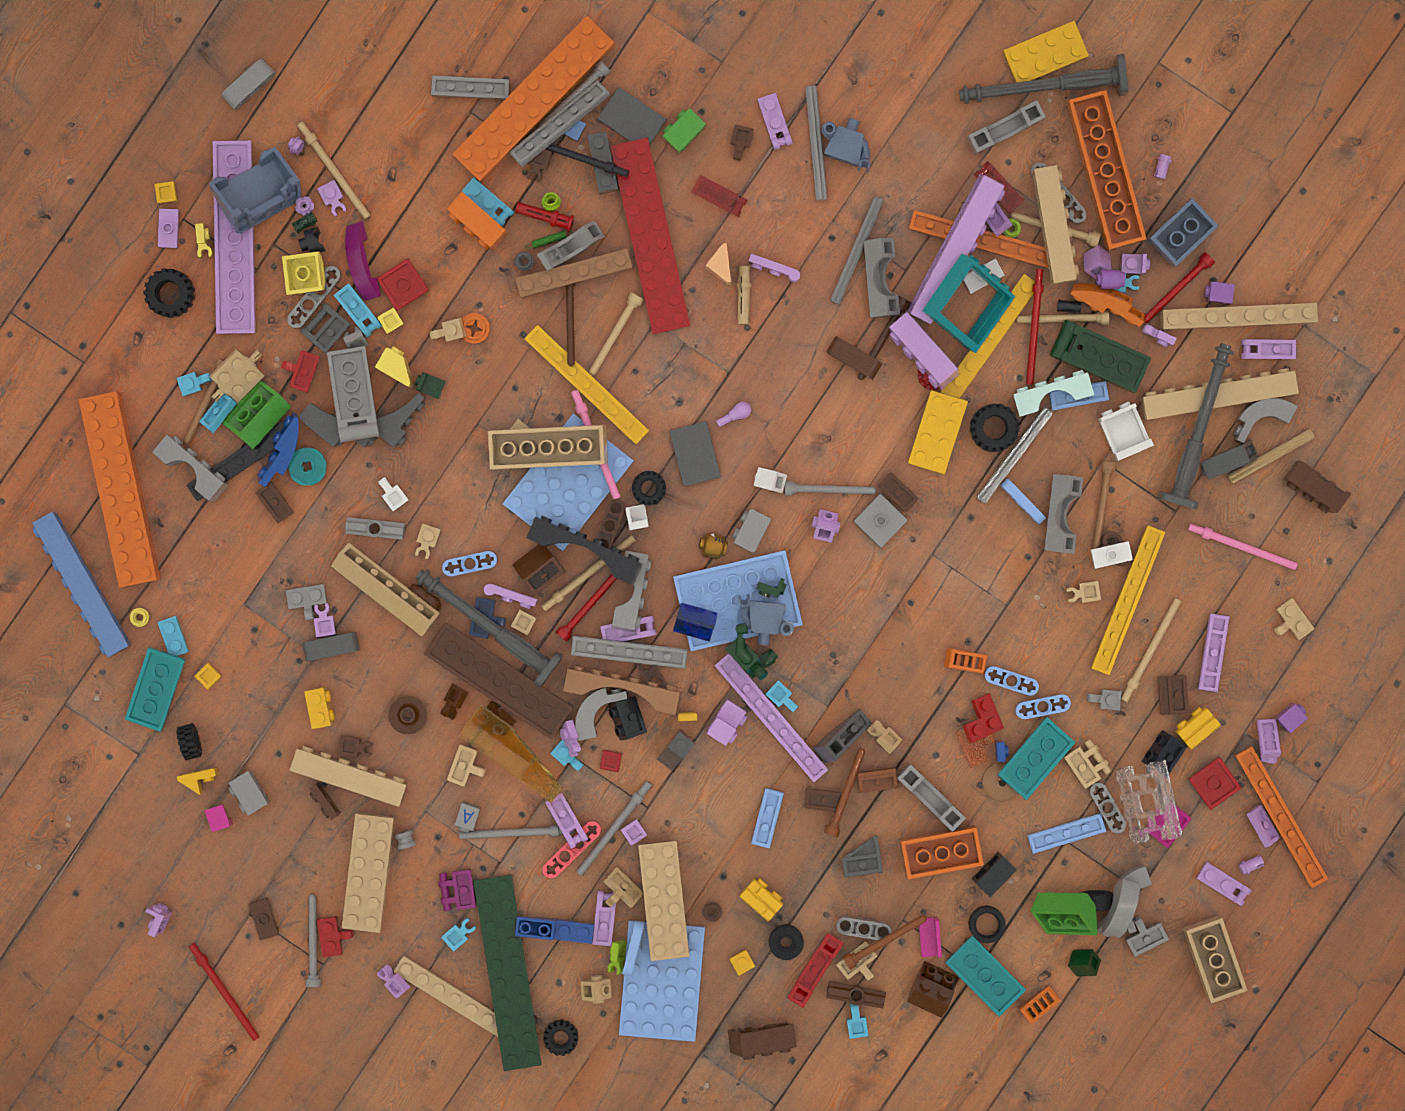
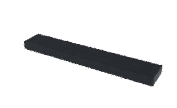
[186,421,284,501]

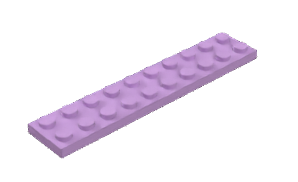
[213,140,256,334]

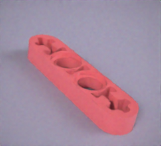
[543,820,601,879]

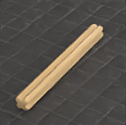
[1227,430,1314,483]

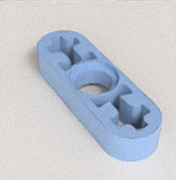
[1000,479,1046,525]
[442,551,498,576]
[984,666,1039,696]
[1015,694,1071,719]
[622,920,645,977]

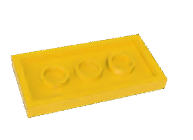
[1003,21,1089,83]
[908,389,968,474]

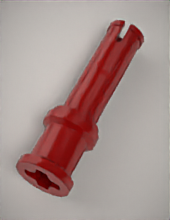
[515,202,575,232]

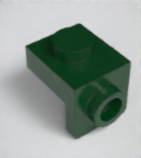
[756,578,787,598]

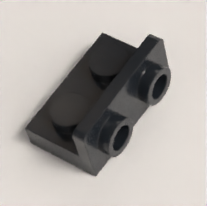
[608,696,647,741]
[1142,730,1187,778]

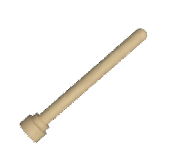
[1010,212,1101,247]
[589,292,644,376]
[1016,310,1109,325]

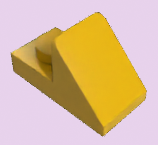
[177,767,219,795]

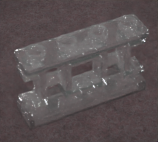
[1116,760,1182,845]

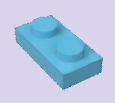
[199,394,237,433]
[157,616,189,656]

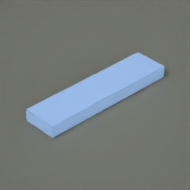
[1027,813,1106,854]

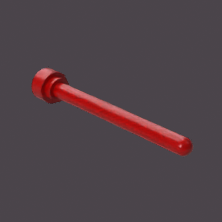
[1144,252,1215,323]
[556,574,617,642]

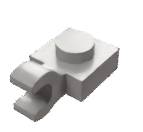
[1087,689,1122,711]

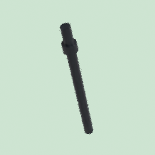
[527,136,630,178]

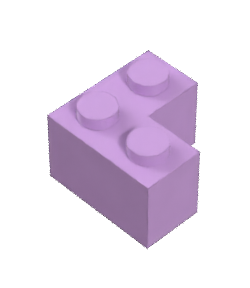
[706,699,747,746]

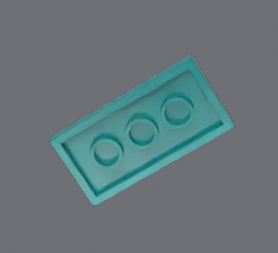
[125,647,186,732]
[997,717,1076,800]
[945,935,1026,1017]

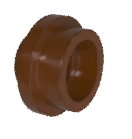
[703,902,722,922]

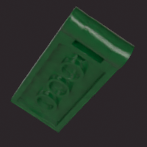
[1049,320,1151,393]

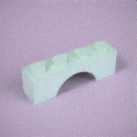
[1013,370,1095,416]

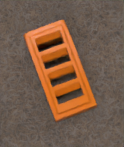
[944,648,987,674]
[1018,985,1061,1024]

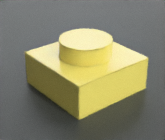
[377,308,404,334]

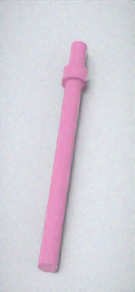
[571,390,621,500]
[1187,523,1298,570]

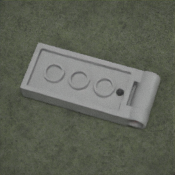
[327,346,379,442]

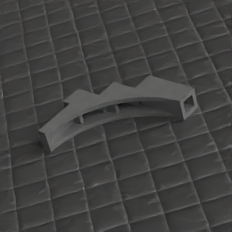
[298,393,426,448]

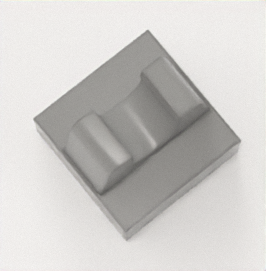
[343,327,369,349]

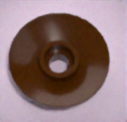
[388,696,427,734]

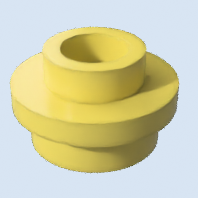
[130,608,149,627]

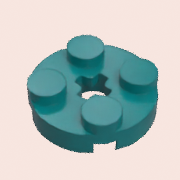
[288,448,327,486]

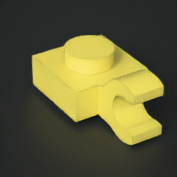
[195,223,213,258]

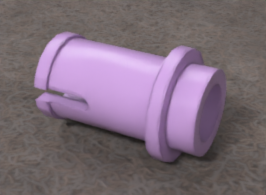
[1154,154,1172,179]
[1238,855,1265,875]

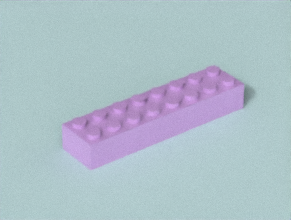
[907,174,1005,324]

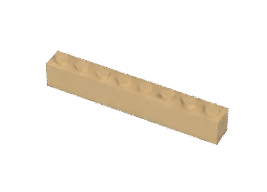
[1160,303,1318,331]
[1141,368,1299,420]

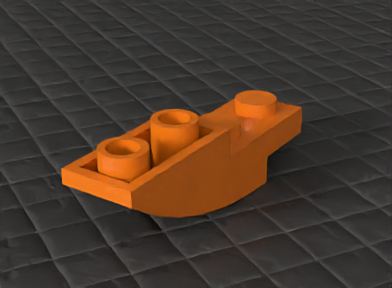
[1070,283,1145,327]

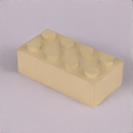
[1183,915,1248,1003]

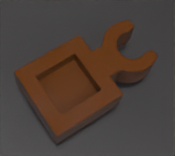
[527,149,552,182]
[338,735,373,757]

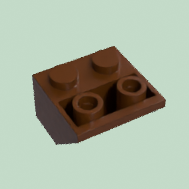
[512,544,566,596]
[907,961,959,1018]

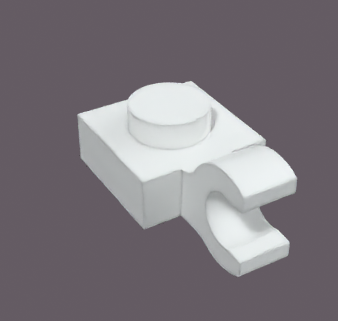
[378,477,409,511]

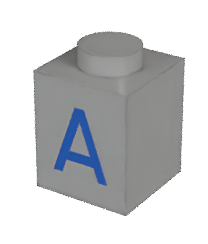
[455,802,481,833]

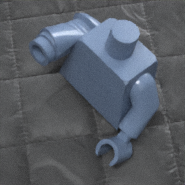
[821,118,870,173]
[738,594,794,645]

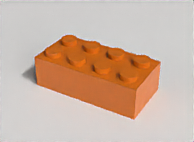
[900,825,984,879]

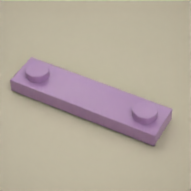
[1198,613,1230,692]

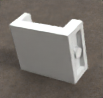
[1098,402,1154,461]

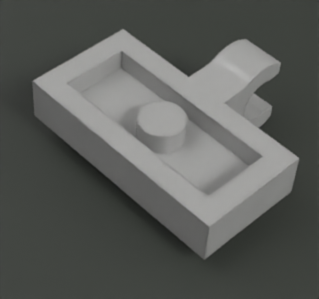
[286,584,327,620]
[1126,916,1169,957]

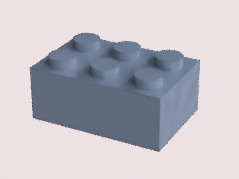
[1147,198,1218,268]

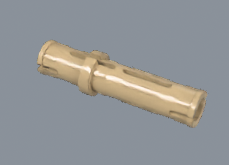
[736,266,752,324]

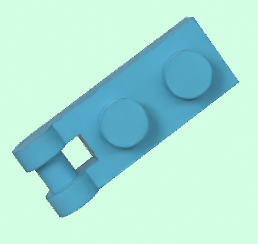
[461,177,514,226]
[334,283,382,338]

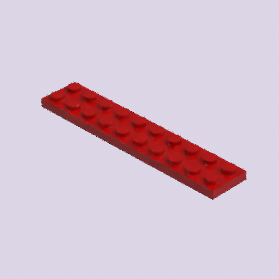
[610,138,690,334]

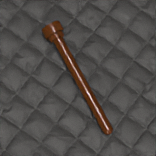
[564,283,576,367]
[858,296,911,380]

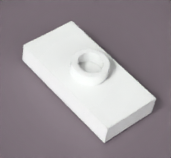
[963,259,1005,294]
[1090,541,1133,569]

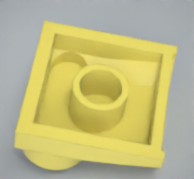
[282,252,325,295]

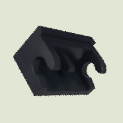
[971,852,1017,897]

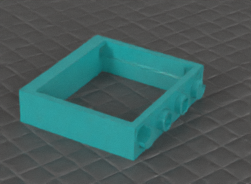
[922,254,1015,353]

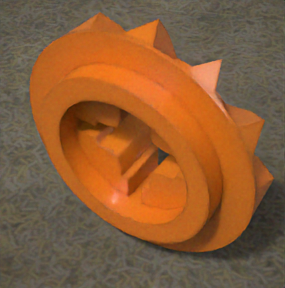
[462,313,490,344]

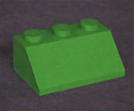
[222,380,291,449]
[1031,892,1097,935]

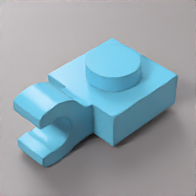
[177,372,212,397]
[765,680,798,712]
[550,740,584,771]
[847,1004,869,1039]

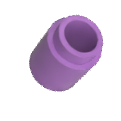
[1096,270,1125,289]

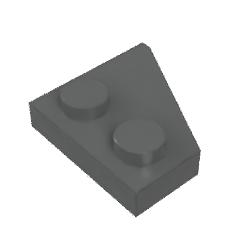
[842,835,883,877]

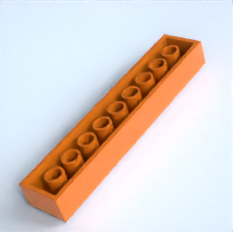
[452,16,615,184]
[78,391,161,588]

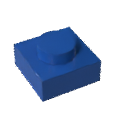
[995,741,1009,762]

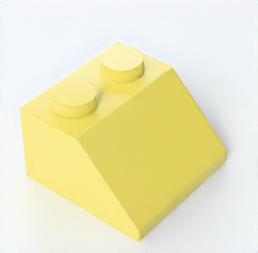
[375,346,414,388]

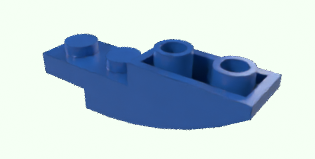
[257,412,299,487]
[515,916,594,944]

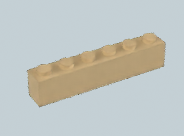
[1032,165,1079,285]
[331,543,440,636]
[289,745,408,807]

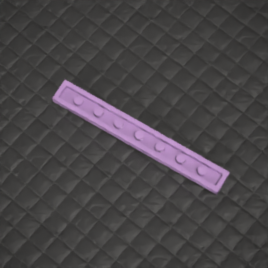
[714,653,828,782]

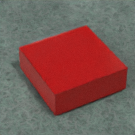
[600,750,622,772]

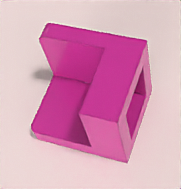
[205,805,233,832]

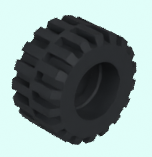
[143,268,195,318]
[970,403,1020,452]

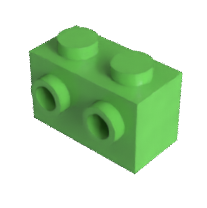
[663,108,706,154]

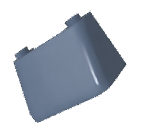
[209,147,301,234]

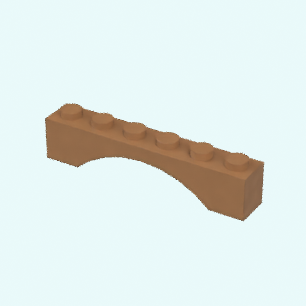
[516,249,633,298]
[563,665,682,715]

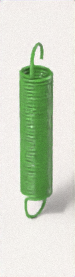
[525,230,573,249]

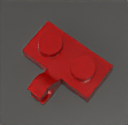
[281,350,320,393]
[317,916,354,957]

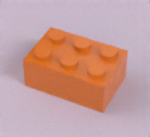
[447,192,508,250]

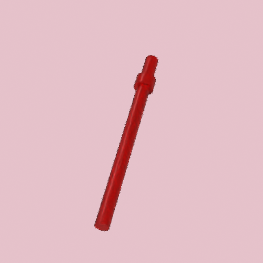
[1026,269,1044,385]
[188,943,260,1041]

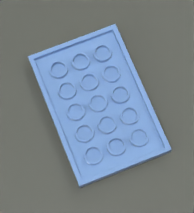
[503,413,634,551]
[673,550,803,651]
[619,920,705,1042]

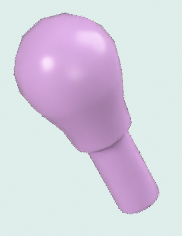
[716,402,751,427]

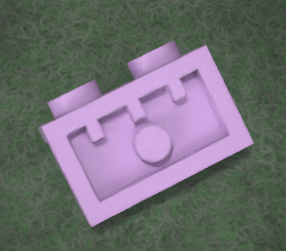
[145,903,172,937]

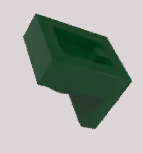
[415,372,446,399]

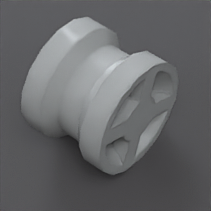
[394,830,416,850]

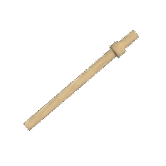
[297,121,371,220]
[541,535,636,612]
[1121,598,1182,703]

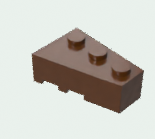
[1283,460,1351,514]
[727,1022,797,1060]

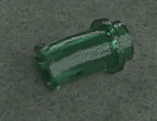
[292,212,318,234]

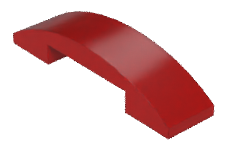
[787,933,844,1008]

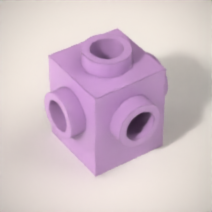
[812,509,841,543]

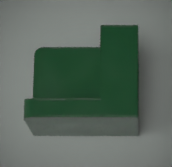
[1068,949,1101,976]

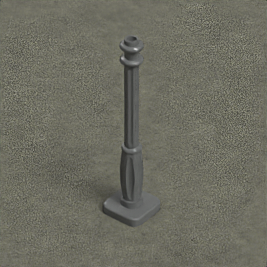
[959,54,1128,104]
[1157,343,1234,510]
[415,569,564,688]

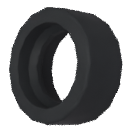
[968,905,1006,943]

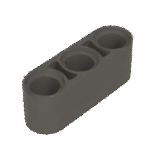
[302,632,360,661]

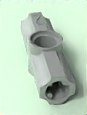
[345,517,405,540]

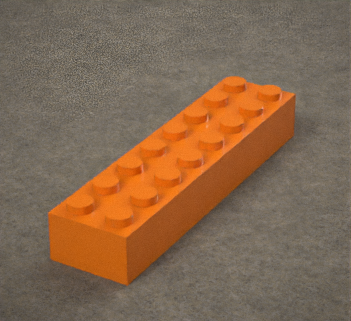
[1066,90,1147,251]

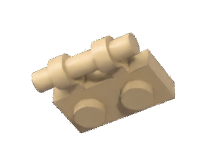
[1064,739,1112,789]

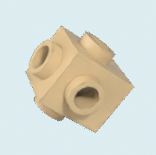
[580,975,612,1004]

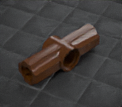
[826,981,886,1009]

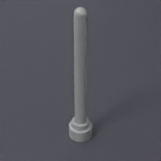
[538,60,611,128]
[784,480,876,496]
[306,894,321,987]

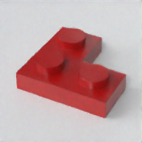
[963,693,1004,743]

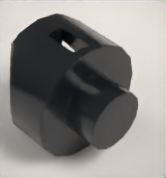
[298,226,326,253]

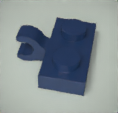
[469,597,506,639]

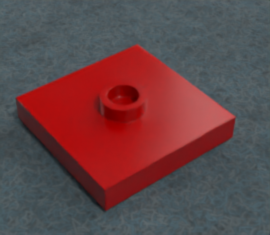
[377,258,430,311]
[1188,757,1242,810]

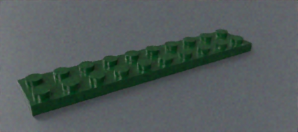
[474,875,542,1071]

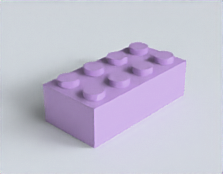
[889,312,959,390]

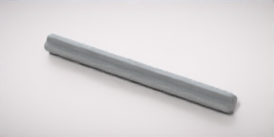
[806,86,827,200]
[831,196,884,304]
[977,407,1053,503]

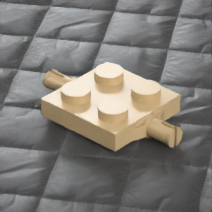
[209,349,265,403]

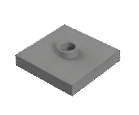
[854,494,908,548]

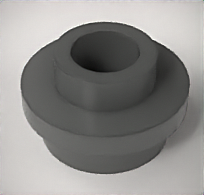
[515,252,534,271]

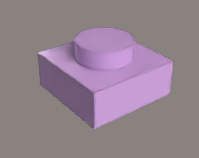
[621,819,647,846]

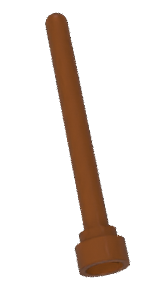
[824,748,865,837]
[843,915,927,970]

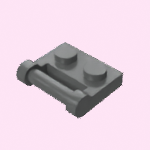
[300,302,351,353]

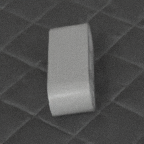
[221,58,276,110]
[836,915,892,940]

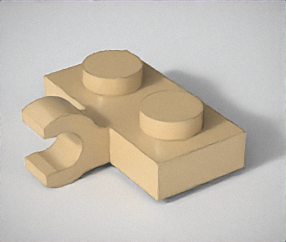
[1273,598,1314,640]
[447,744,486,787]
[603,867,644,908]
[836,940,878,981]

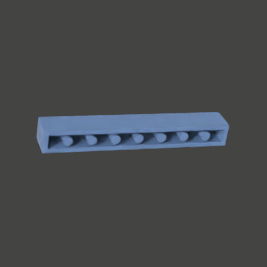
[32,512,131,657]

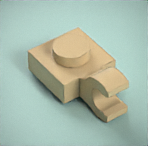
[429,318,466,342]
[867,720,902,754]

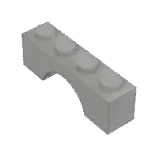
[966,100,1046,155]
[864,238,900,318]
[152,435,228,503]
[1045,474,1083,554]
[612,551,651,632]
[897,763,966,832]

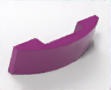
[345,221,381,301]

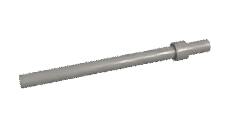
[576,781,652,876]
[459,825,574,839]

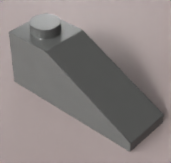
[813,709,872,763]

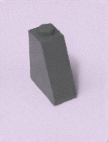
[1201,439,1259,480]
[657,729,695,770]

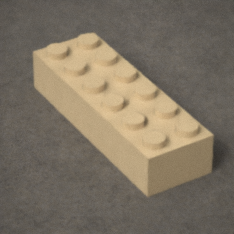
[488,425,608,469]
[342,812,396,933]
[638,841,689,961]

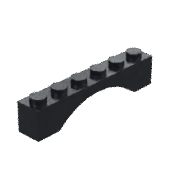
[526,515,643,585]

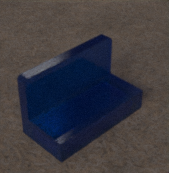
[673,603,717,642]

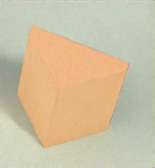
[706,243,731,285]

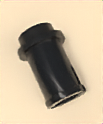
[1057,299,1081,314]

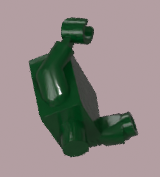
[725,623,778,680]

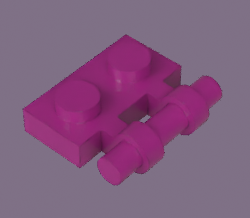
[438,869,476,912]

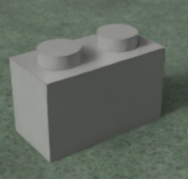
[732,509,771,553]
[228,770,270,816]

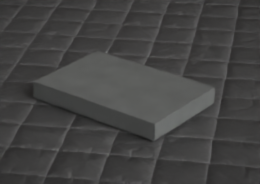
[597,87,667,145]
[670,421,721,486]

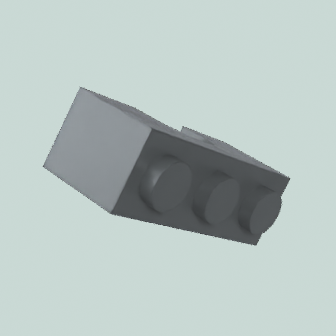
[587,132,618,195]

